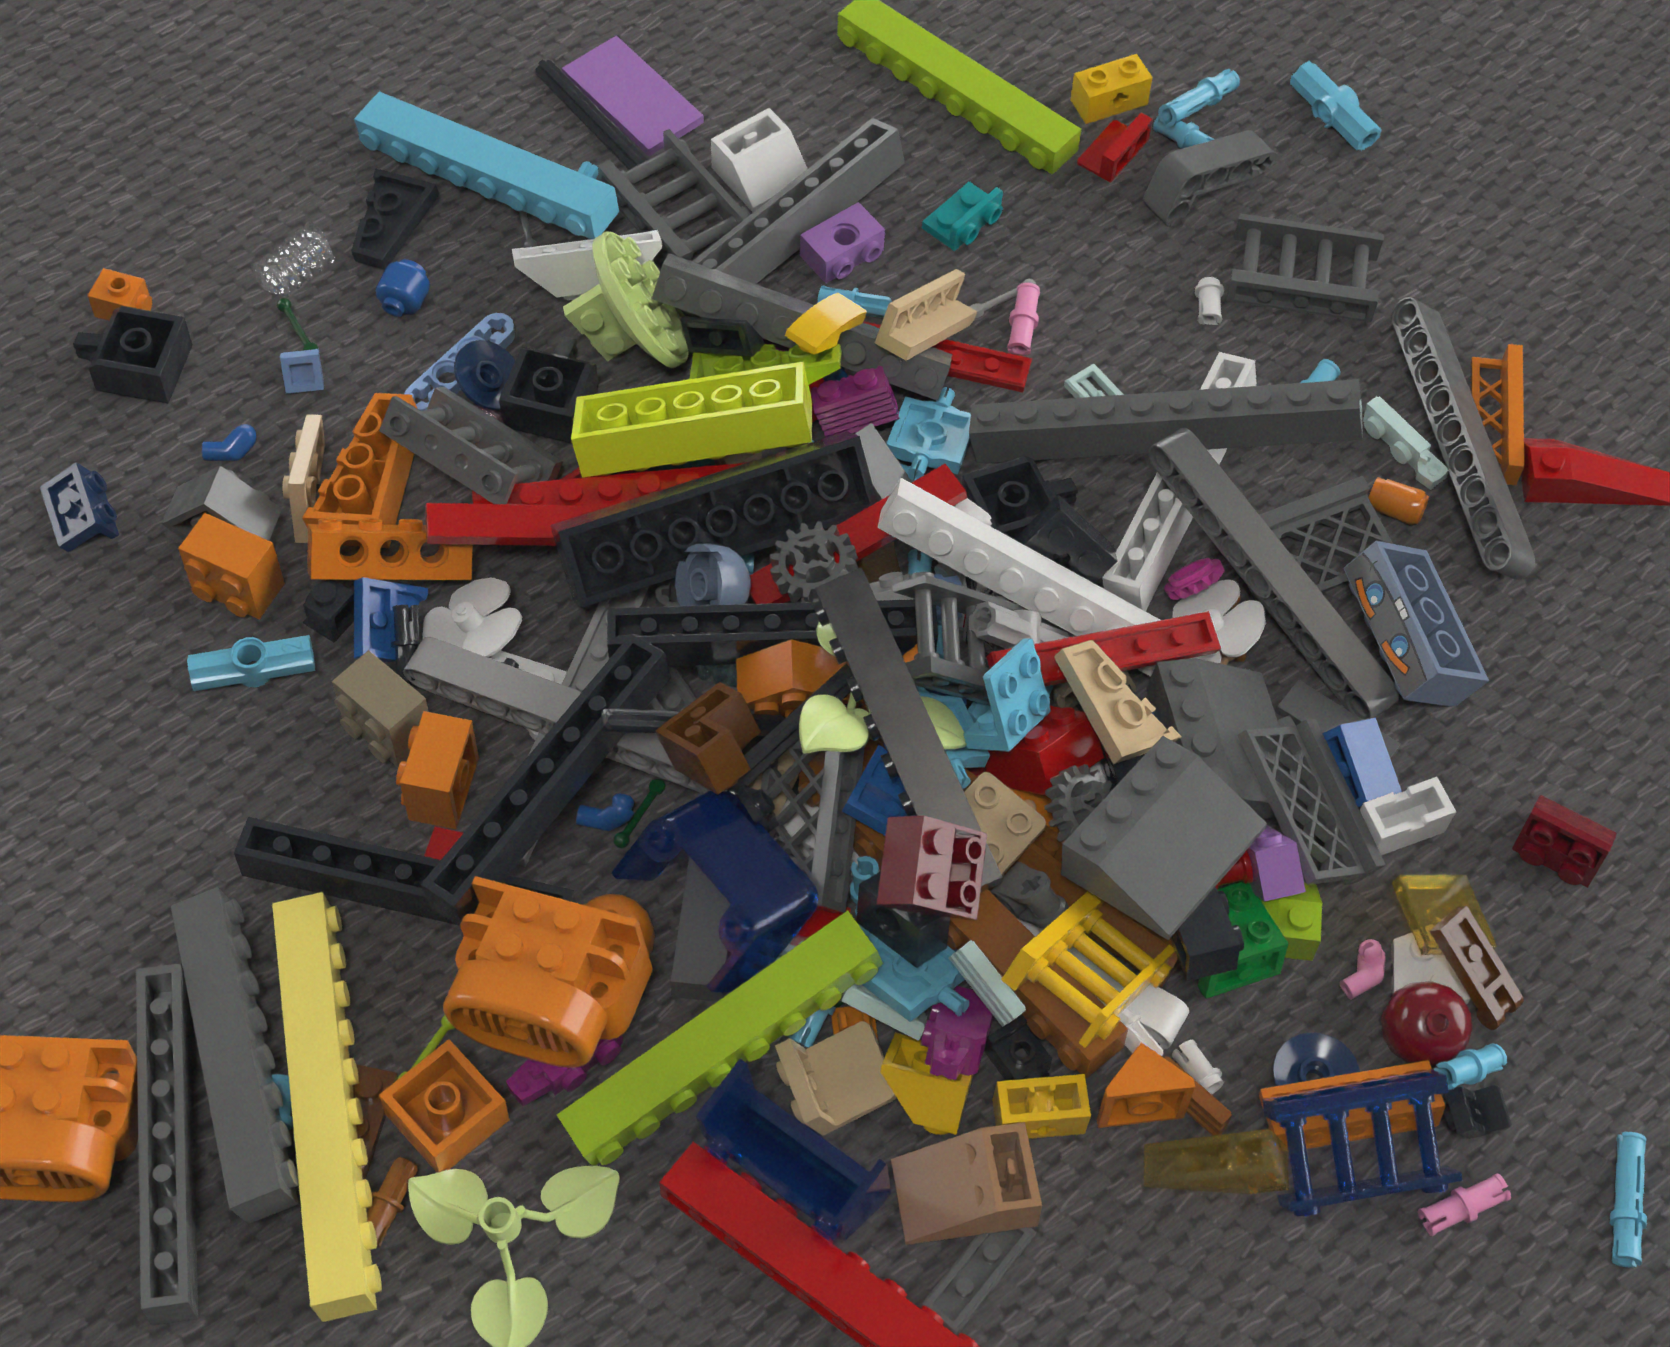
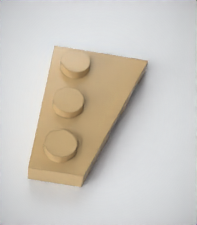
[283,415,325,543]
[1054,640,1182,764]

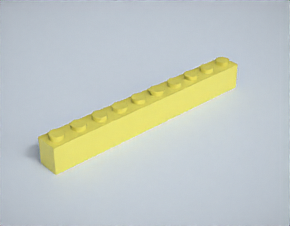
[272,892,382,1322]

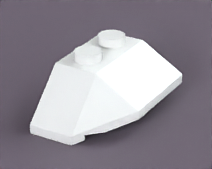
[512,230,662,300]

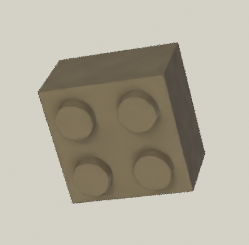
[332,650,429,768]

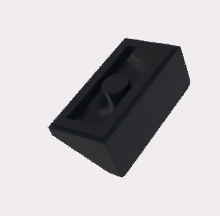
[680,316,764,357]

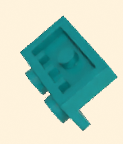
[922,182,1003,251]

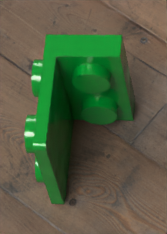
[1198,881,1289,999]

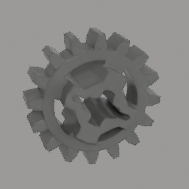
[770,521,858,603]
[1045,765,1112,842]

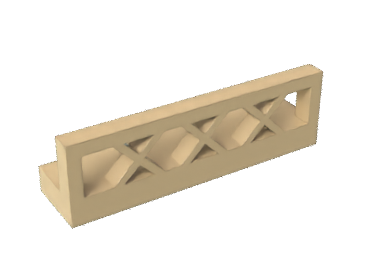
[875,269,977,361]

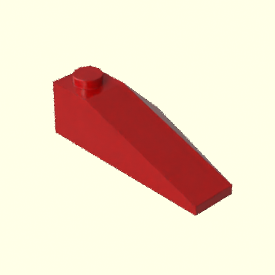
[1521,438,1670,506]

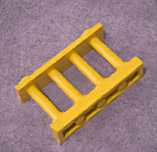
[1001,891,1175,1048]

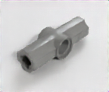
[969,601,1069,650]

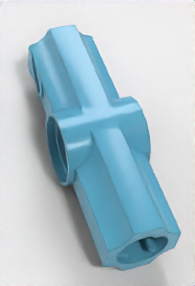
[1290,61,1382,151]
[187,635,315,691]

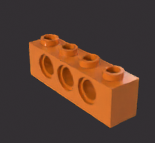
[307,518,473,580]

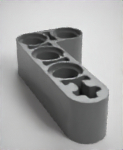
[1143,130,1277,226]

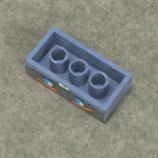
[1343,541,1489,706]

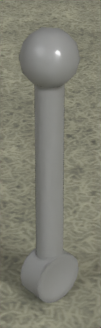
[970,279,1036,318]

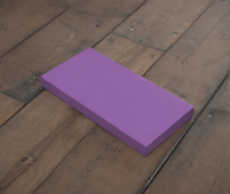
[562,36,704,156]

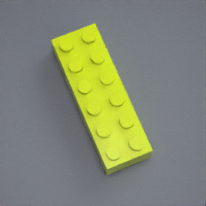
[571,361,812,478]

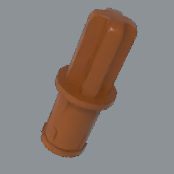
[366,1157,418,1248]

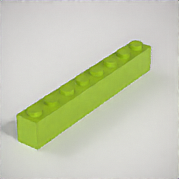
[837,0,1081,174]
[557,910,883,1166]

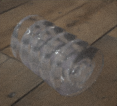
[251,221,334,298]

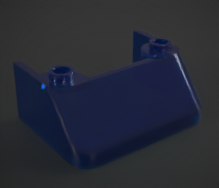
[611,790,818,992]
[696,1059,891,1242]

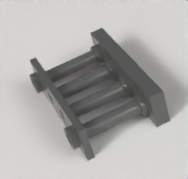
[598,129,750,261]
[1226,213,1384,323]
[379,386,563,504]
[893,572,1026,706]

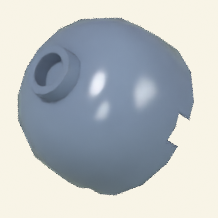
[675,543,751,606]

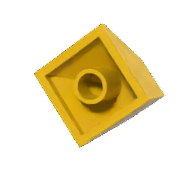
[880,1033,974,1135]

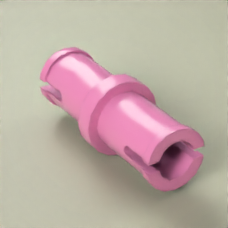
[1007,282,1040,355]
[1418,1173,1511,1236]

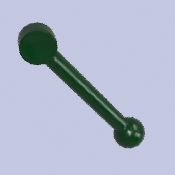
[277,298,318,351]
[613,779,665,849]

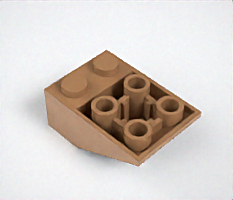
[891,1122,1042,1245]

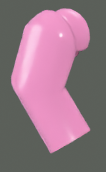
[1340,939,1386,1000]

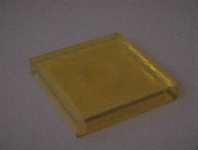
[1392,875,1497,955]

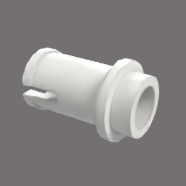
[1195,277,1224,325]
[1171,1039,1224,1094]

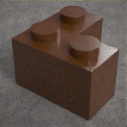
[655,682,761,794]

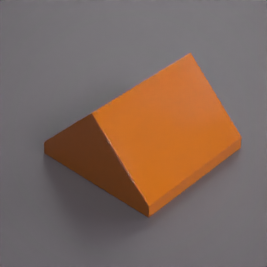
[1097,1042,1195,1128]

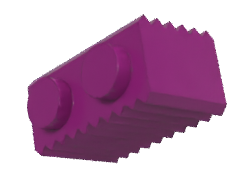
[811,366,900,438]

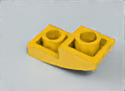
[785,292,867,355]

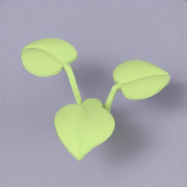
[799,622,967,754]
[408,1166,620,1347]

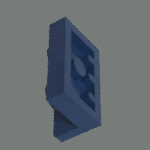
[40,463,119,552]

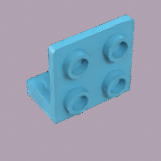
[963,638,1051,751]

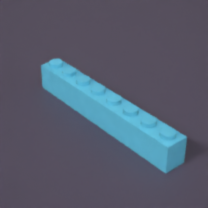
[354,92,619,239]

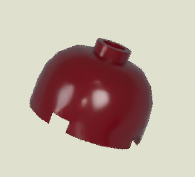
[1381,981,1472,1067]

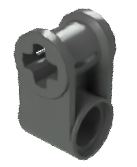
[990,862,1069,929]

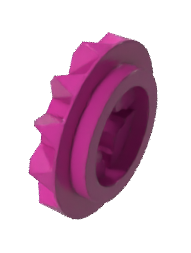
[1164,558,1225,600]

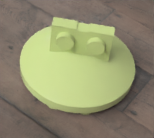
[563,231,689,368]

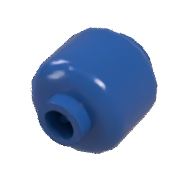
[375,259,430,317]

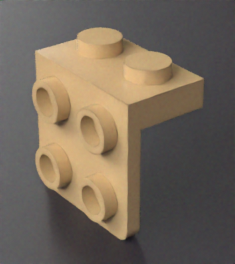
[964,772,1046,891]
[775,1021,897,1136]

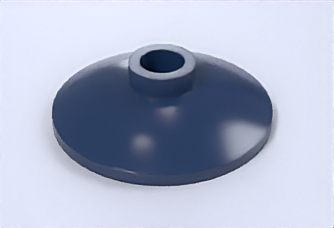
[454,340,515,411]
[1272,1032,1360,1113]

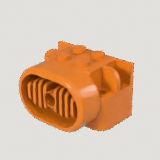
[443,876,653,1068]
[0,1035,138,1202]

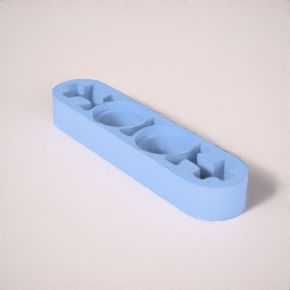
[405,313,515,411]

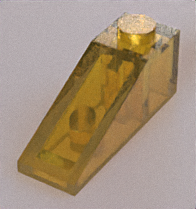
[1144,1129,1289,1194]

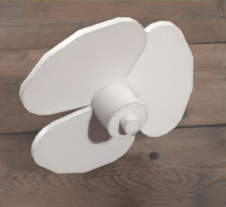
[422,577,522,657]
[1173,580,1266,663]

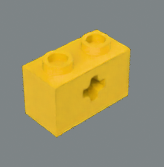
[1071,54,1153,124]
[992,1074,1091,1139]

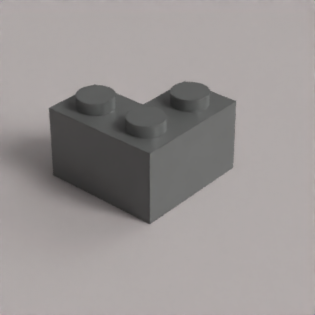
[161,466,282,541]

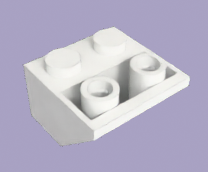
[711,108,808,212]

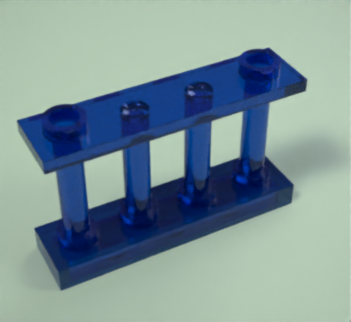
[1262,1069,1463,1216]

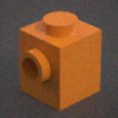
[88,268,152,321]

